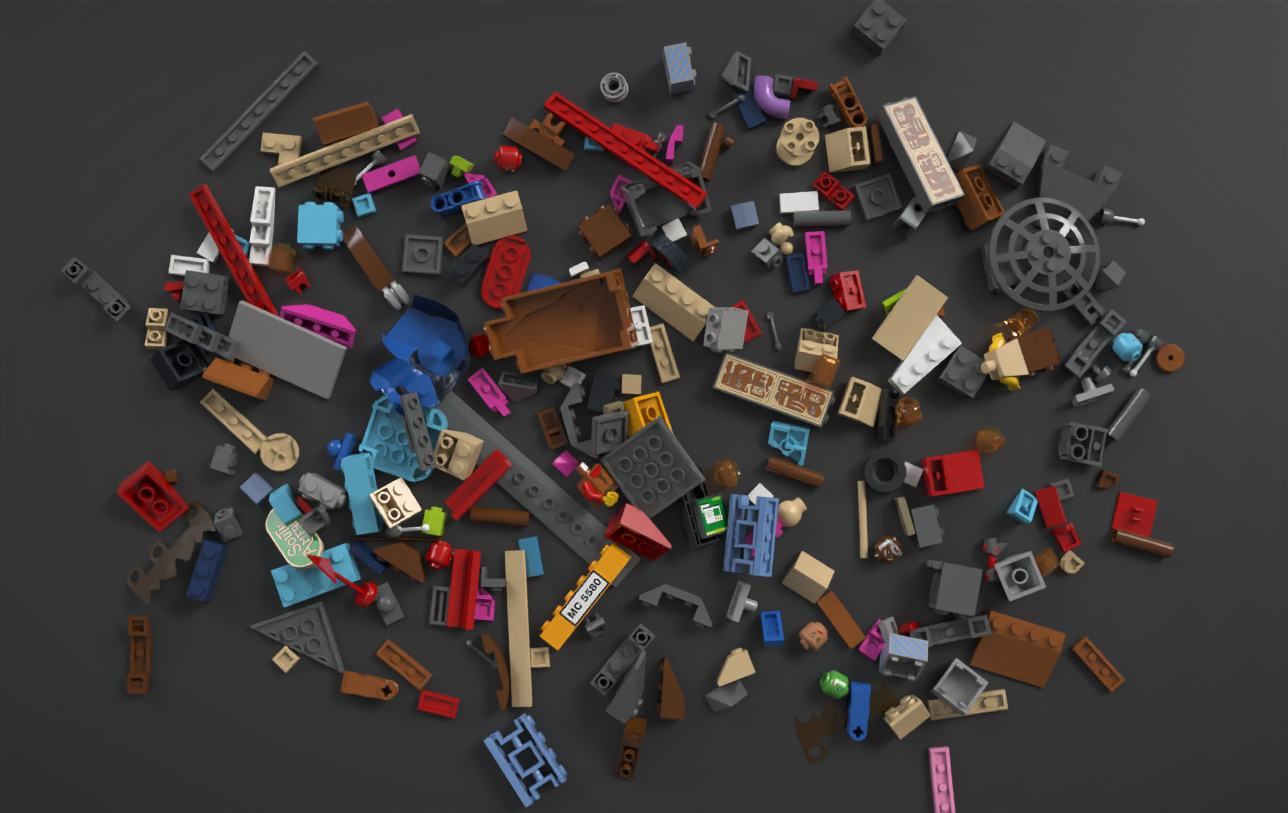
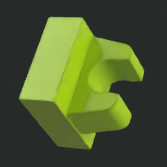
[450,156,474,178]

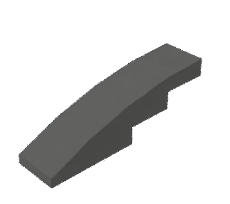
[164,312,241,361]

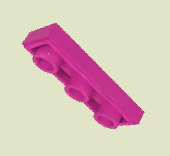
[362,155,420,193]

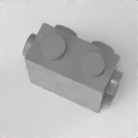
[703,307,748,352]
[298,473,349,510]

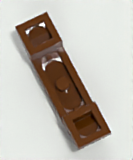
[503,118,575,171]
[343,225,394,297]
[127,615,152,694]
[481,632,510,711]

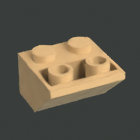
[825,126,870,173]
[794,328,839,376]
[836,377,882,427]
[434,429,484,480]
[369,477,422,529]
[883,694,931,740]

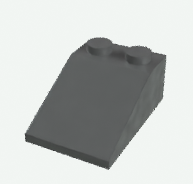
[984,122,1046,189]
[605,651,646,724]

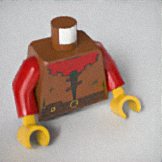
[575,462,618,510]

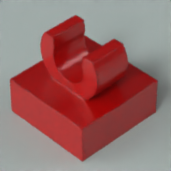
[286,268,310,294]
[164,281,184,302]

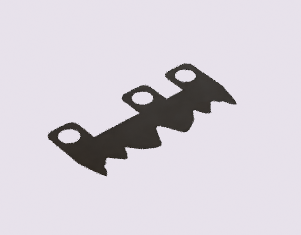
[125,501,215,604]
[795,679,900,763]

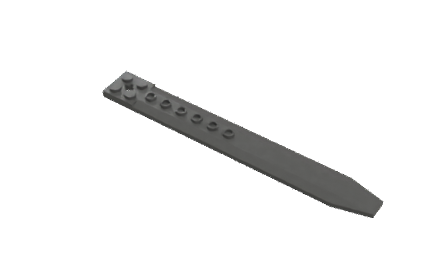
[399,385,641,587]

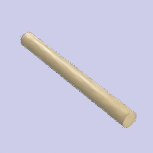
[858,481,868,558]

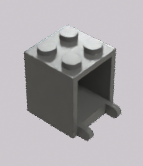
[927,560,983,619]

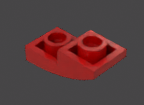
[812,171,855,211]

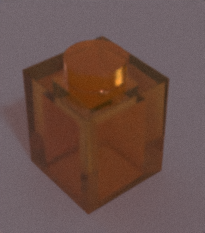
[269,243,296,273]

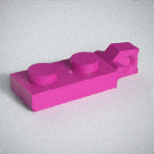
[805,231,827,285]
[468,368,511,418]

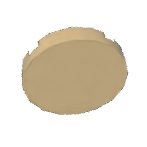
[260,433,299,471]

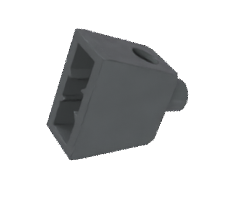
[890,197,926,241]

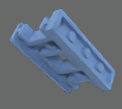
[723,494,779,577]
[484,712,567,807]

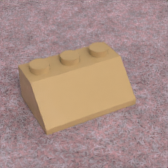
[461,190,527,245]

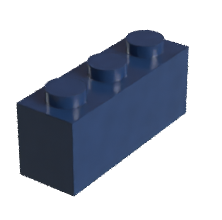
[186,539,229,602]

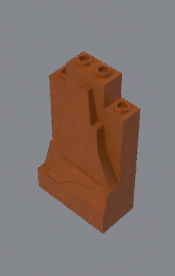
[484,268,639,374]

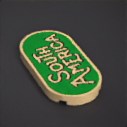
[265,509,324,569]

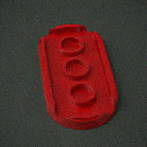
[481,235,531,310]

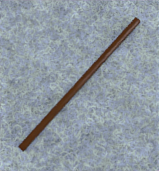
[350,536,442,542]

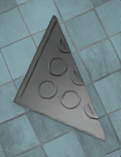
[251,601,345,673]

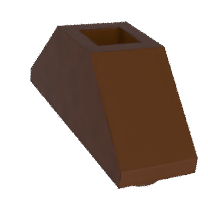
[373,542,427,584]

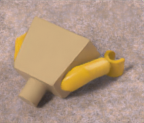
[981,332,1029,391]

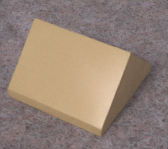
[782,551,835,604]

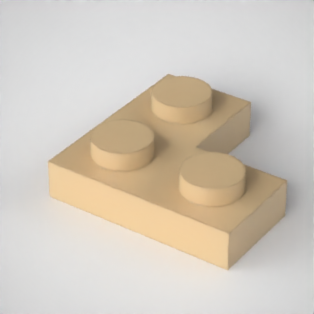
[261,133,302,165]

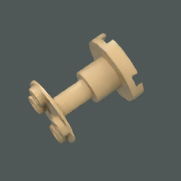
[776,118,819,167]

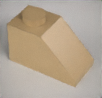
[717,647,755,686]

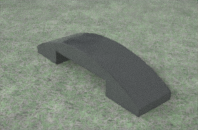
[1064,309,1127,379]
[909,615,991,647]

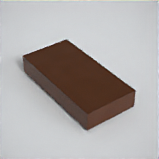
[868,124,883,166]

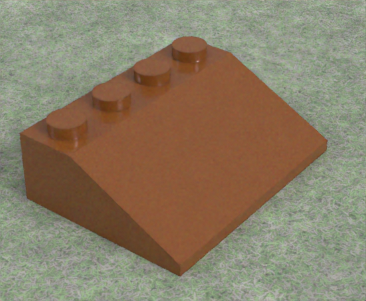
[969,609,1066,688]

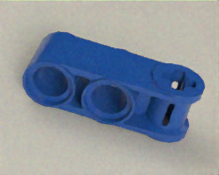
[430,181,487,216]
[847,682,871,741]

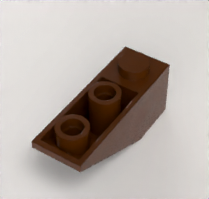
[656,657,685,720]
[614,717,647,780]

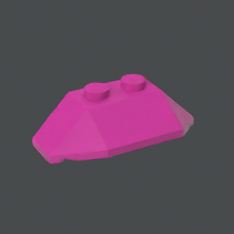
[280,304,356,349]

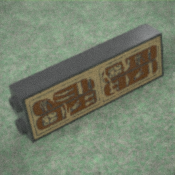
[877,97,965,214]
[712,352,836,428]

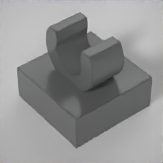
[818,104,844,127]
[585,613,610,639]

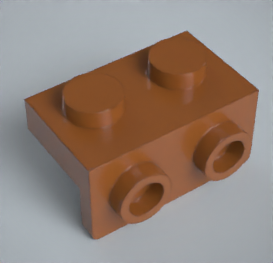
[690,225,719,256]

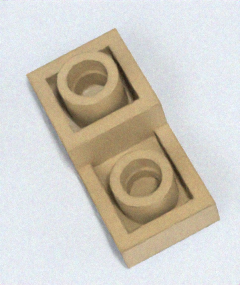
[144,308,169,349]

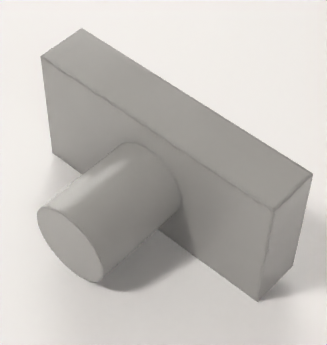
[1071,377,1115,408]
[726,581,758,622]

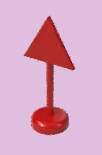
[307,554,378,608]

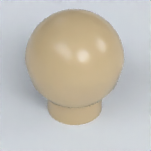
[777,497,807,527]

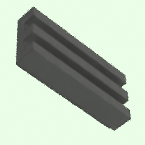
[429,585,450,626]

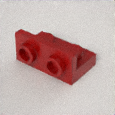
[829,270,866,312]

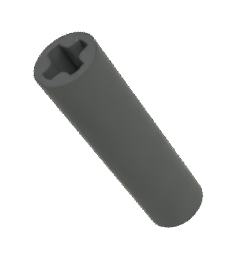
[792,210,851,227]
[1106,388,1152,442]

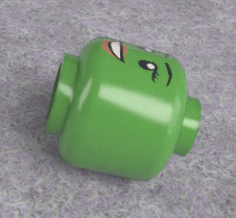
[820,670,850,699]

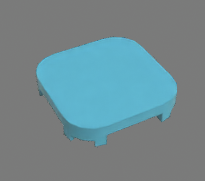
[359,396,448,482]

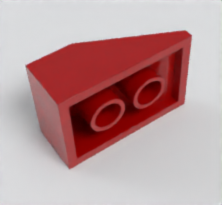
[117,461,189,533]
[604,503,672,562]

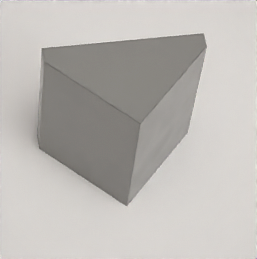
[994,551,1046,602]

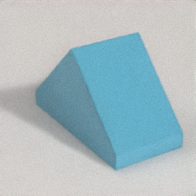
[269,484,302,525]
[1006,489,1038,524]

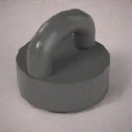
[1092,365,1112,384]

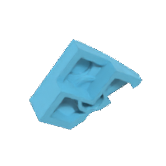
[768,420,810,466]

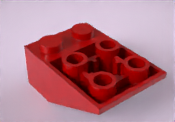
[921,450,985,496]

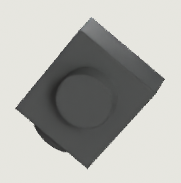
[751,238,784,272]
[214,508,243,542]
[478,566,506,591]

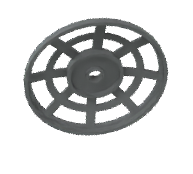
[987,198,1100,312]

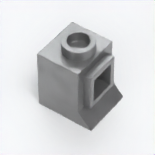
[210,444,239,475]

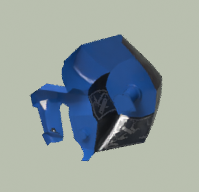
[369,294,470,417]

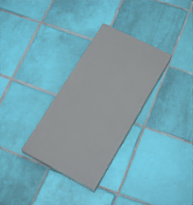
[229,301,347,399]

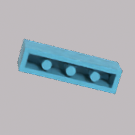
[341,452,385,535]

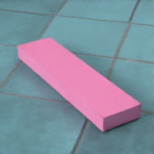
[928,746,955,813]

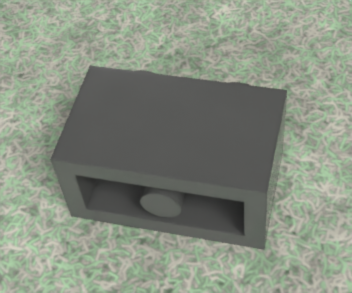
[419,152,451,189]
[908,505,944,548]

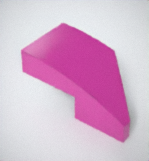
[666,125,683,164]
[463,171,498,198]
[610,174,633,213]
[474,582,495,621]
[857,619,885,661]

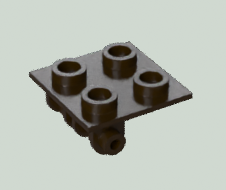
[311,167,358,208]

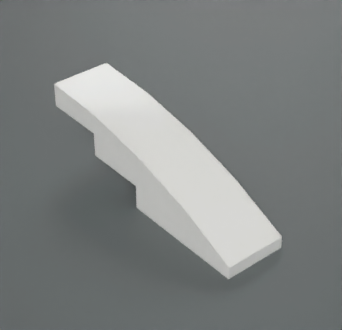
[249,186,275,267]

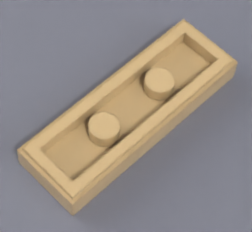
[650,323,680,384]

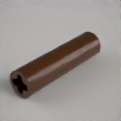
[699,122,726,182]
[765,456,825,489]
[470,506,530,527]
[1111,528,1174,559]

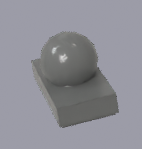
[374,582,405,626]

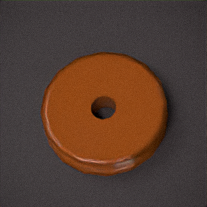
[1155,344,1185,373]

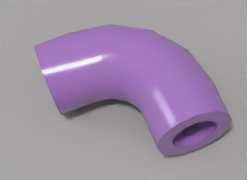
[754,76,790,119]

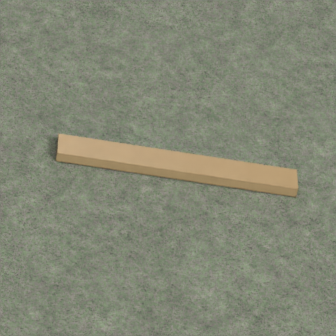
[270,114,420,188]
[505,550,533,707]

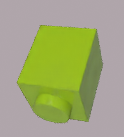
[421,506,447,536]

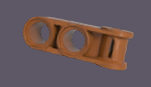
[828,77,867,128]
[340,671,399,700]

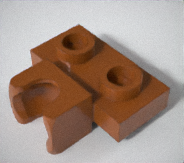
[529,113,566,147]

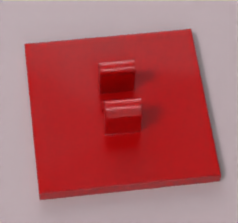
[1111,492,1158,537]

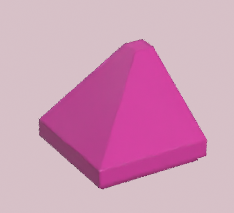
[552,450,580,477]

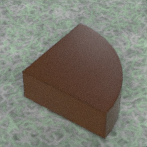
[1095,469,1122,489]

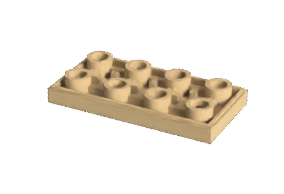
[872,275,948,361]

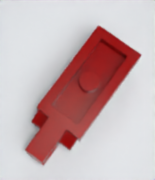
[611,123,660,154]

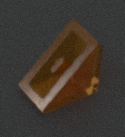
[1004,308,1040,336]
[806,353,840,389]
[1033,547,1060,577]

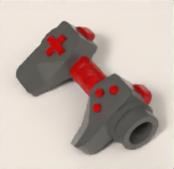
[983,538,1007,581]

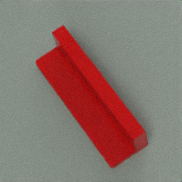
[445,449,514,520]
[446,549,481,630]

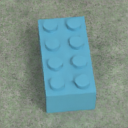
[271,543,362,607]

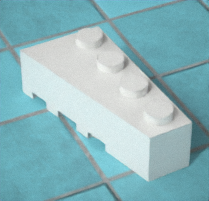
[888,314,962,395]

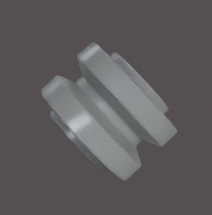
[600,72,629,103]
[382,280,410,311]

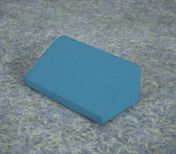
[518,536,544,577]

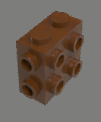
[577,204,632,260]
[1007,327,1060,378]

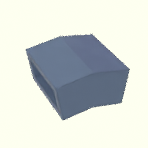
[731,201,759,231]
[240,473,274,506]

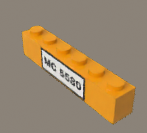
[540,543,631,651]

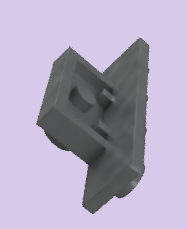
[400,392,437,471]

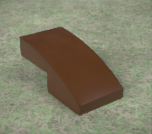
[537,406,568,450]

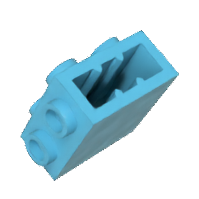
[297,202,344,250]

